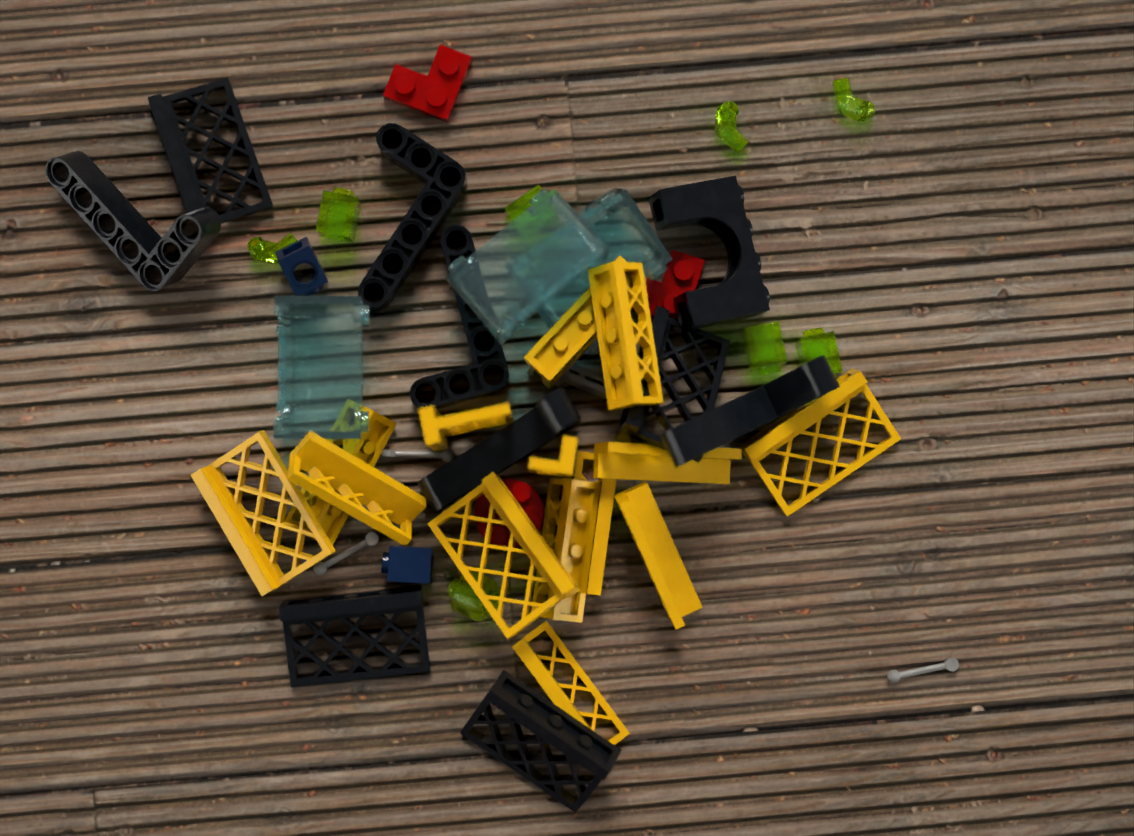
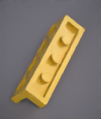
[523,255,646,389]
[588,261,664,410]
[284,399,397,545]
[287,430,427,546]
[528,435,578,479]
[593,442,742,484]
[574,451,617,596]
[531,477,601,623]
[614,481,703,630]
[512,620,630,745]

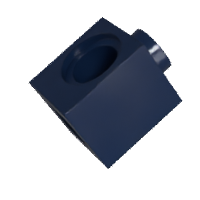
[275,237,328,297]
[382,546,434,584]

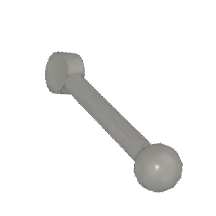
[382,449,455,462]
[313,532,379,575]
[887,657,959,683]

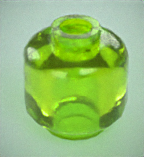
[447,571,501,622]

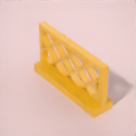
[738,369,901,517]
[418,402,514,452]
[190,430,336,596]
[428,472,580,639]

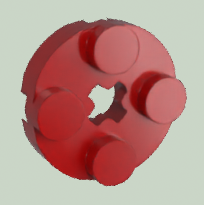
[474,479,544,548]

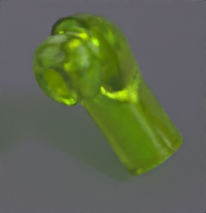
[832,78,875,122]
[715,101,749,154]
[247,232,298,264]

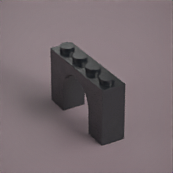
[648,175,770,332]

